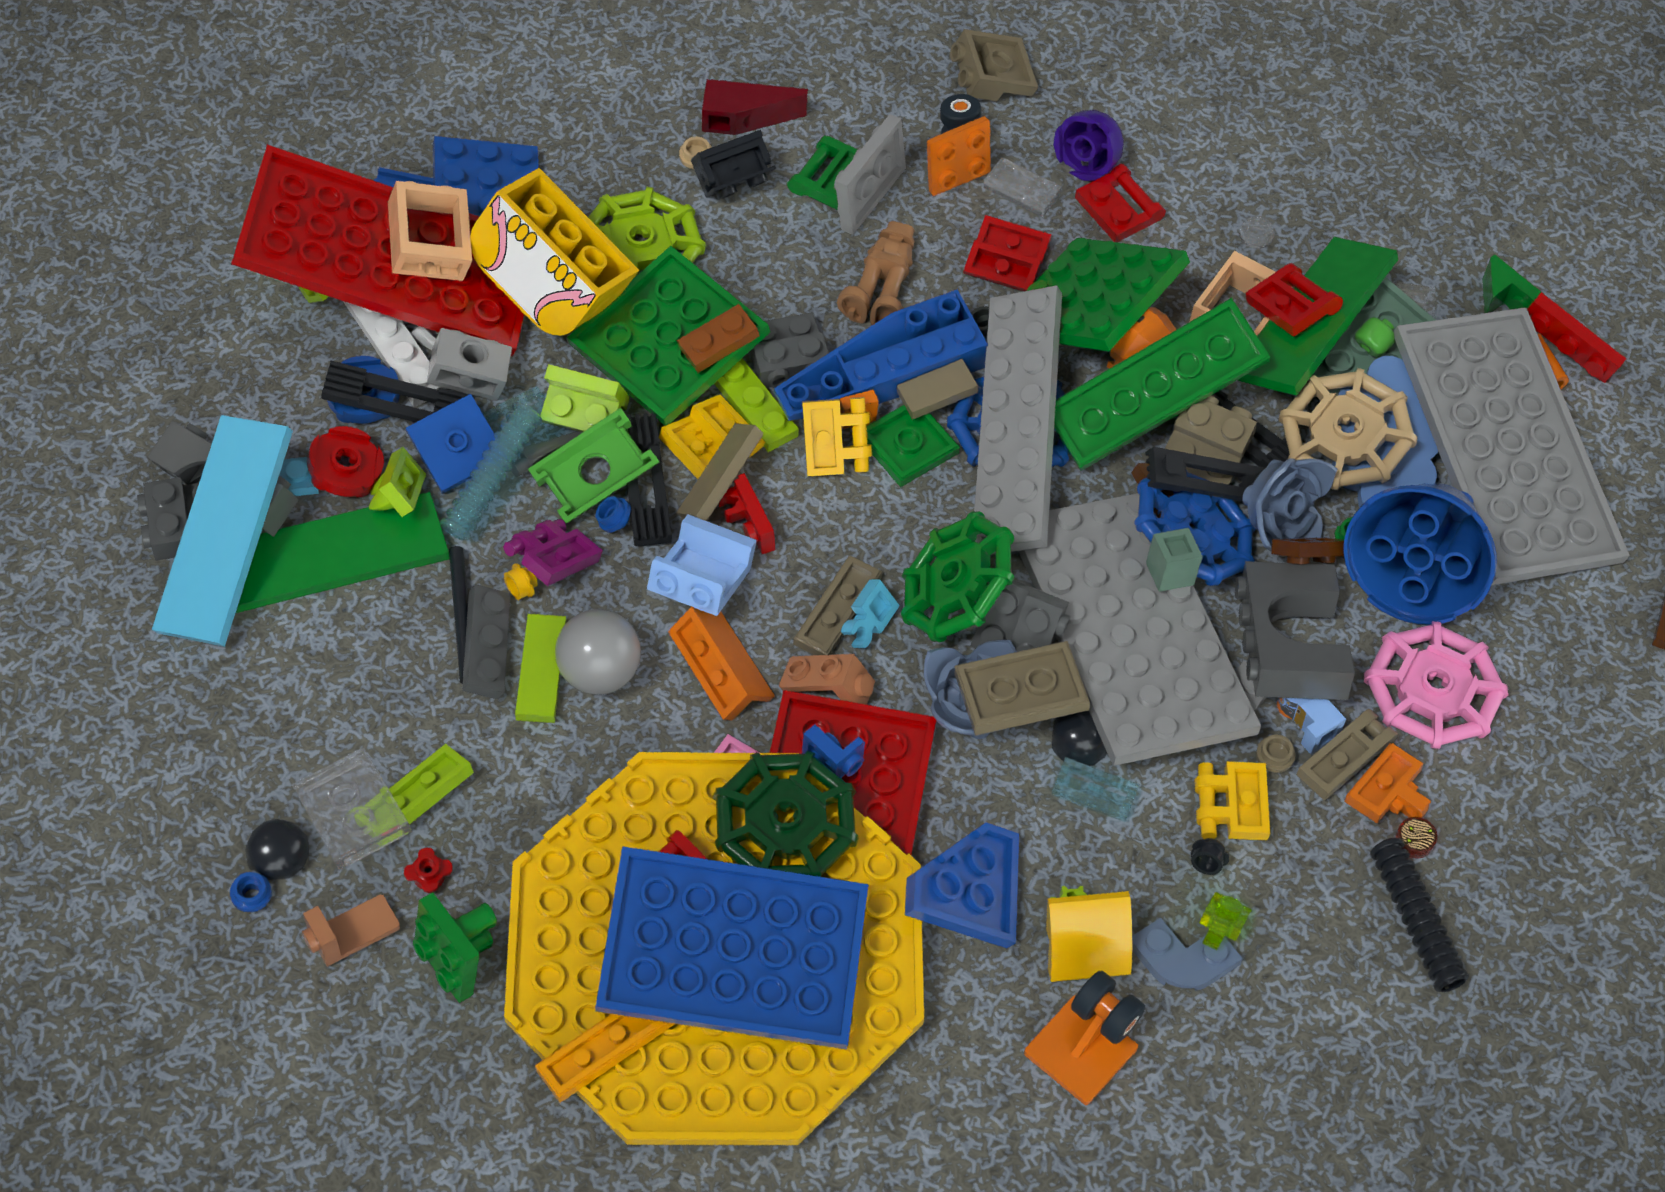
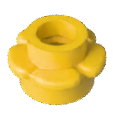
[504,563,538,600]

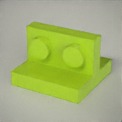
[540,364,630,433]

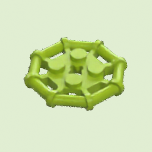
[588,187,706,278]

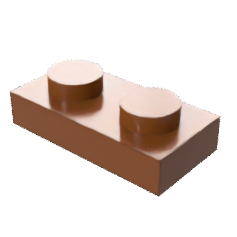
[677,304,759,373]

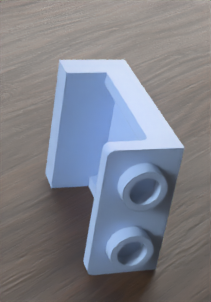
[647,514,757,616]

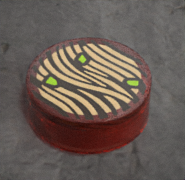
[1395,817,1438,858]

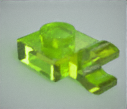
[1199,892,1252,950]

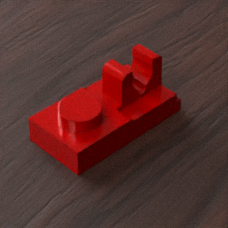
[718,473,776,555]

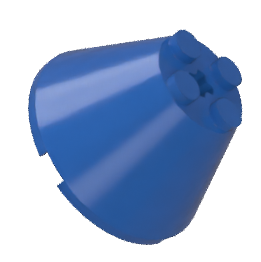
[1344,483,1497,625]

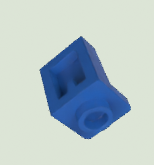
[802,724,865,778]

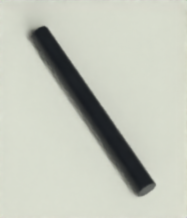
[449,546,468,684]

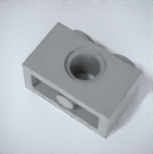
[426,328,512,401]

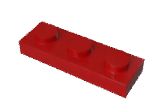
[1527,292,1626,383]

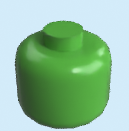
[1355,317,1396,358]

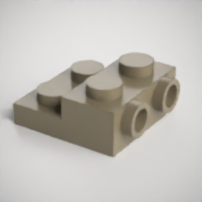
[950,29,1038,101]
[1165,395,1257,485]

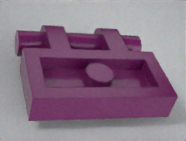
[503,519,603,586]

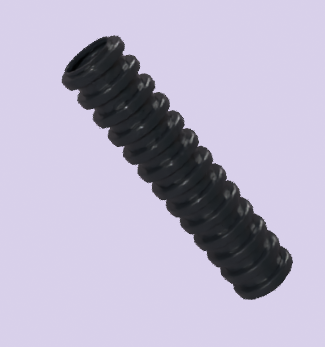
[1370,838,1469,992]

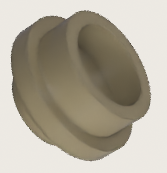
[1256,734,1296,773]

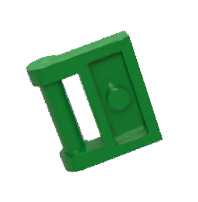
[787,136,858,210]

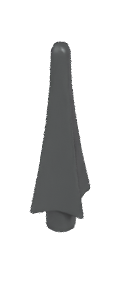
[510,431,582,477]

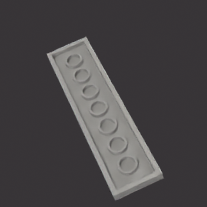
[974,285,1062,555]

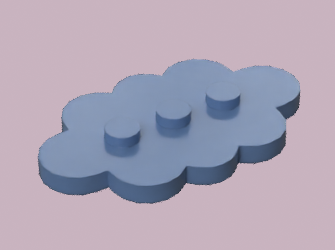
[1332,356,1439,508]

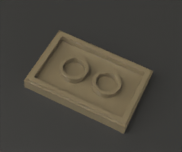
[955,641,1090,736]

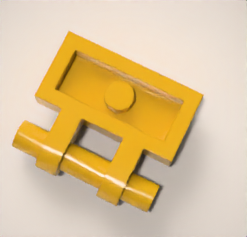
[802,397,872,476]
[1195,761,1270,841]

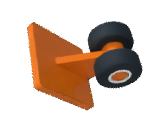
[927,94,991,196]
[1024,971,1145,1105]

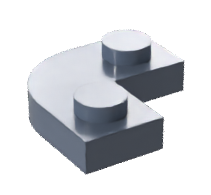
[1132,918,1243,991]

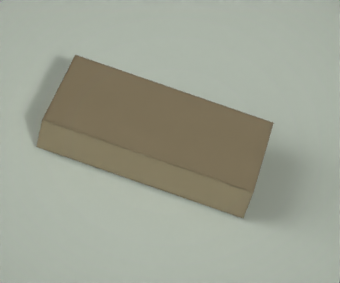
[897,359,978,420]

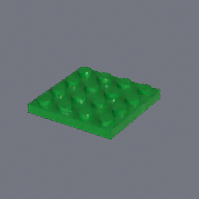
[1027,238,1190,351]
[567,246,770,426]

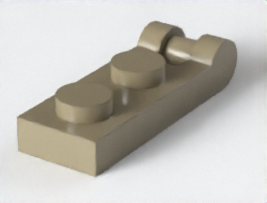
[1296,708,1399,801]

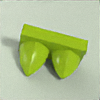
[369,447,426,517]

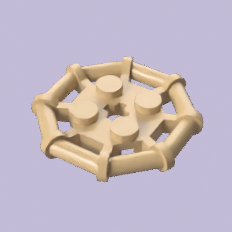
[1279,368,1418,490]

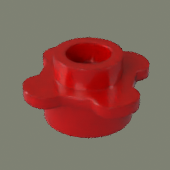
[404,848,453,893]

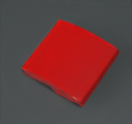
[963,215,1052,292]

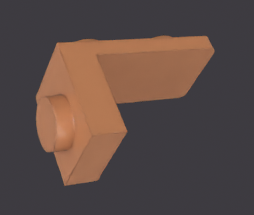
[779,654,875,705]
[301,895,400,967]

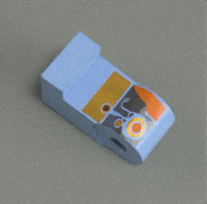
[1276,697,1346,754]

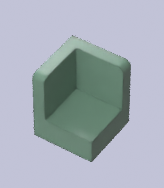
[1146,528,1203,592]

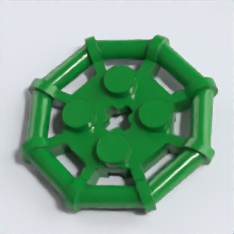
[901,511,1014,642]

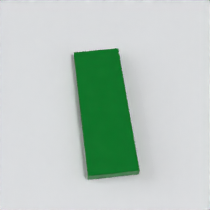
[1237,237,1398,396]
[1054,298,1271,471]
[236,492,449,613]

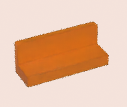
[668,606,775,720]

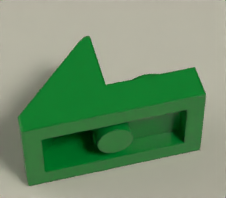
[1482,255,1541,313]

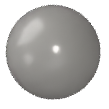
[555,609,641,695]

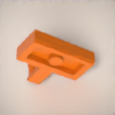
[1344,743,1431,824]

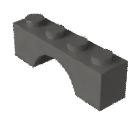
[147,420,299,537]

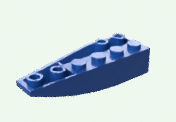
[774,289,988,421]

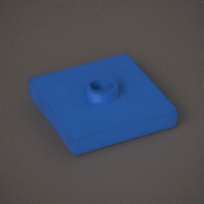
[405,394,507,494]

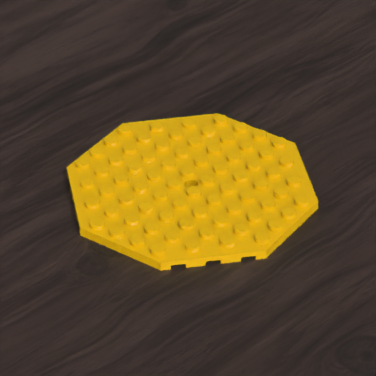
[504,752,924,1145]

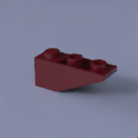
[702,79,808,135]

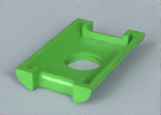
[528,408,660,524]

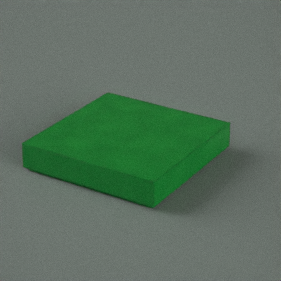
[867,405,960,488]

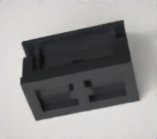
[691,129,776,200]

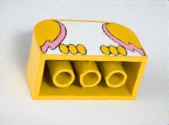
[470,168,639,336]

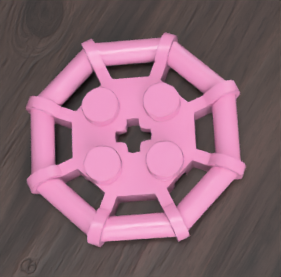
[1364,621,1508,749]

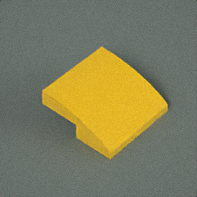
[659,394,765,479]
[1046,891,1132,982]

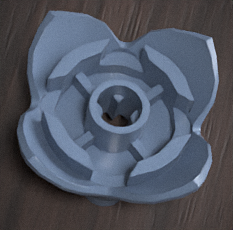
[1243,458,1338,551]
[923,640,1017,739]

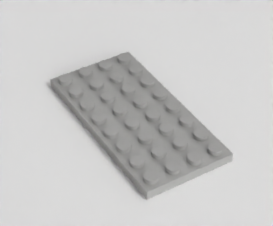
[1394,308,1630,585]
[1019,493,1261,766]

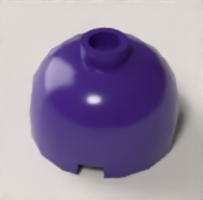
[1053,109,1124,181]

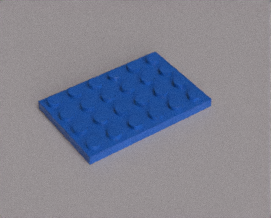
[595,846,869,1049]

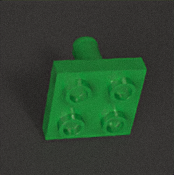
[413,893,497,1003]

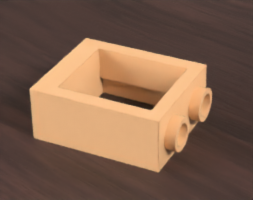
[388,181,472,281]
[1190,251,1295,336]

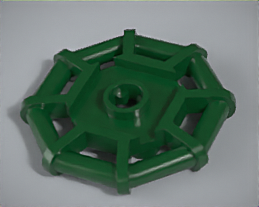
[713,750,859,877]

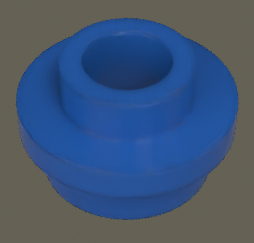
[595,496,631,533]
[230,872,272,912]

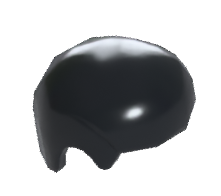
[1052,710,1107,767]
[245,819,309,880]

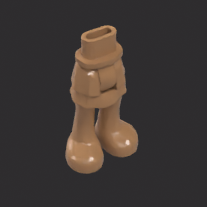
[837,221,915,325]

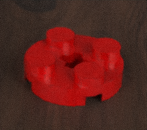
[307,426,384,497]

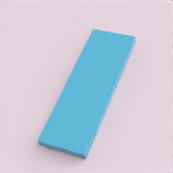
[152,415,293,647]

